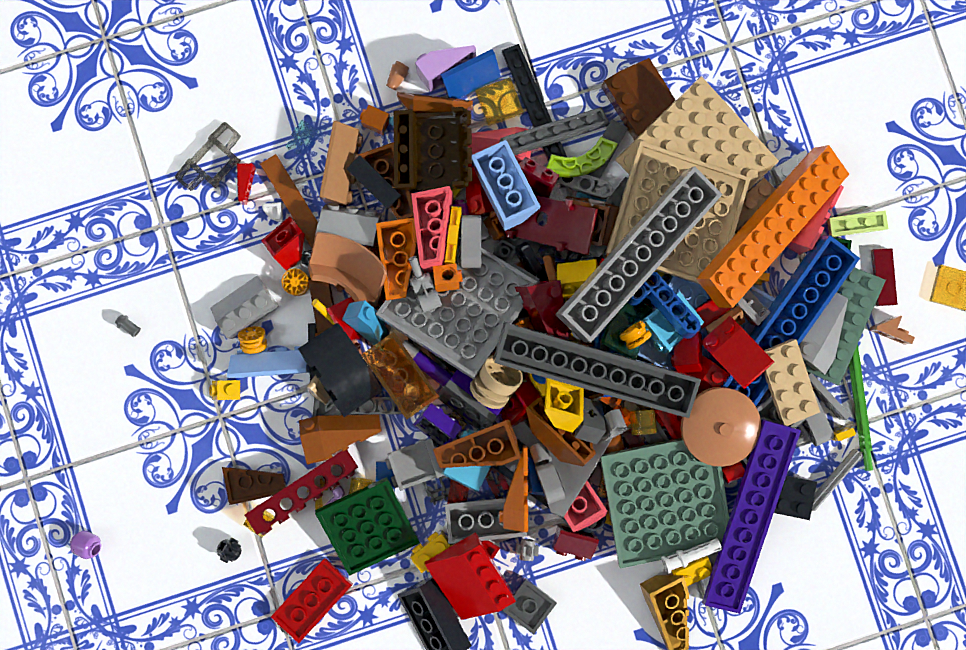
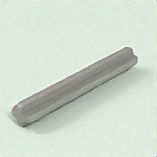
[812,449,862,511]

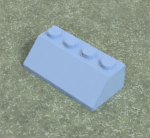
[472,140,540,231]
[227,346,310,378]

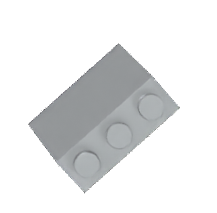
[315,203,382,246]
[210,275,280,339]

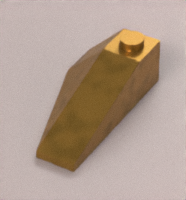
[640,575,689,650]

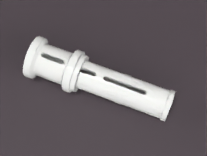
[661,538,722,574]

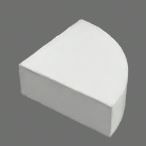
[262,202,283,222]

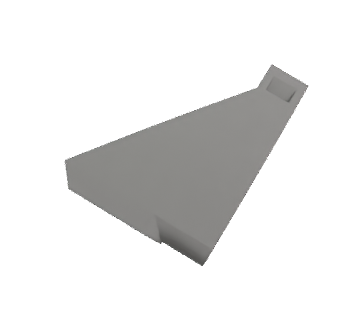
[529,409,628,517]

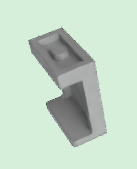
[385,438,444,491]

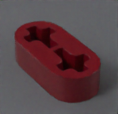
[485,467,509,499]

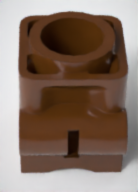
[565,196,620,246]

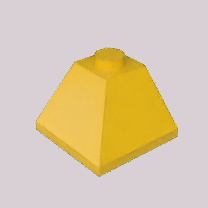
[544,378,584,433]

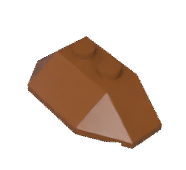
[397,91,473,114]
[526,397,596,467]

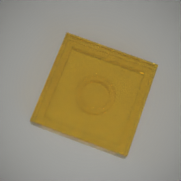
[475,77,524,127]
[929,264,966,312]

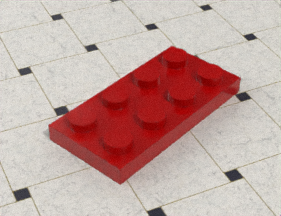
[271,558,353,643]

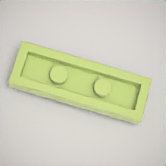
[827,210,889,237]

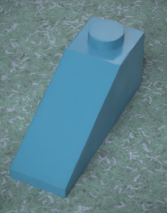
[342,300,390,351]

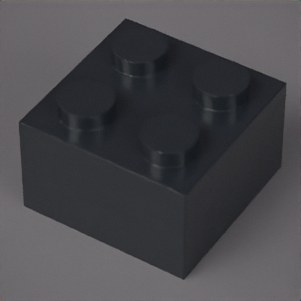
[774,475,817,521]

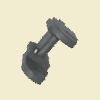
[423,477,448,505]

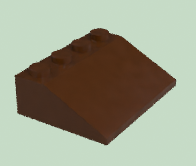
[601,58,676,141]

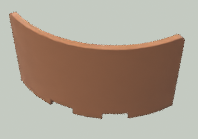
[308,232,387,307]

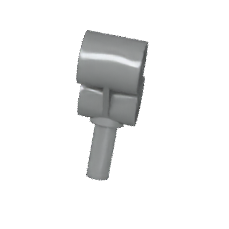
[409,256,442,313]

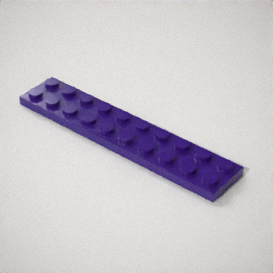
[702,419,801,614]

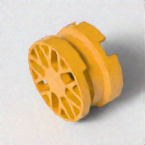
[281,268,309,296]
[619,321,652,350]
[238,326,268,354]

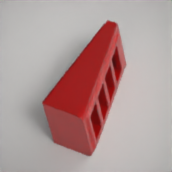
[237,163,256,205]

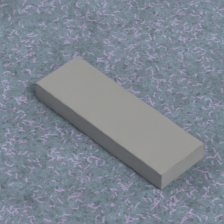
[808,372,851,420]

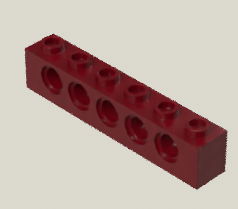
[244,450,358,536]

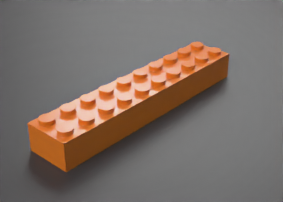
[696,145,849,308]

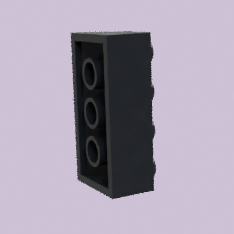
[397,577,472,650]

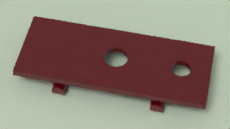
[505,195,597,255]

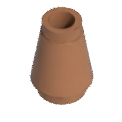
[386,61,410,91]

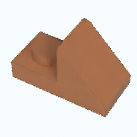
[869,315,915,345]

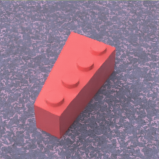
[411,186,454,273]

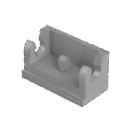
[735,290,770,326]

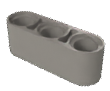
[461,215,481,268]
[802,392,835,446]

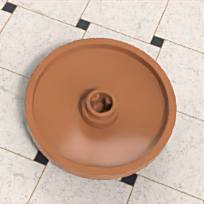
[681,387,761,466]

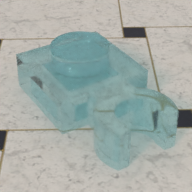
[286,119,318,155]

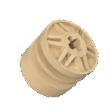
[470,355,523,409]

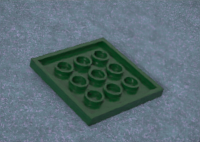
[315,477,420,576]

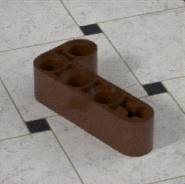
[308,278,334,337]

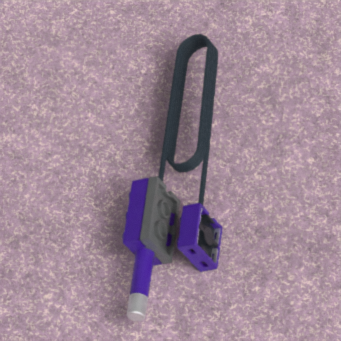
[397,340,606,533]

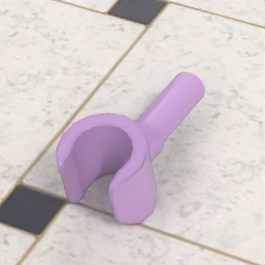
[324,485,345,506]

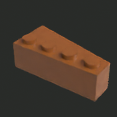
[358,142,414,220]

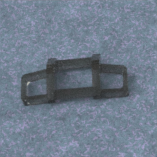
[175,122,241,191]

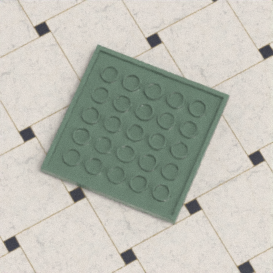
[600,438,729,569]

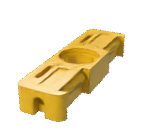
[445,206,462,265]

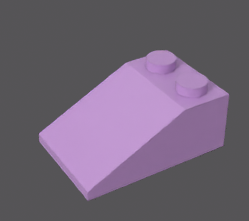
[415,45,476,92]

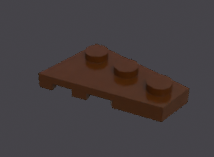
[222,467,287,505]

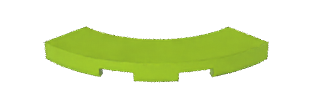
[546,137,618,178]

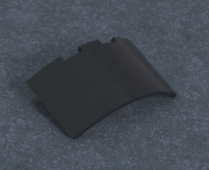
[298,323,382,417]

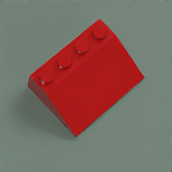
[424,532,516,620]

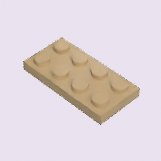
[764,339,820,426]

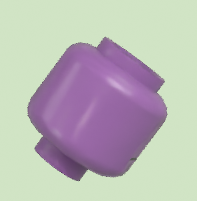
[70,530,101,560]

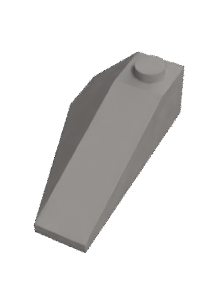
[799,292,848,375]

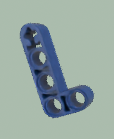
[627,272,701,339]

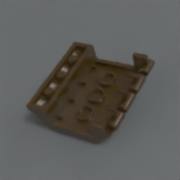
[393,107,472,192]

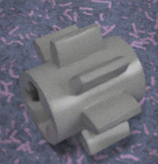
[515,539,539,561]

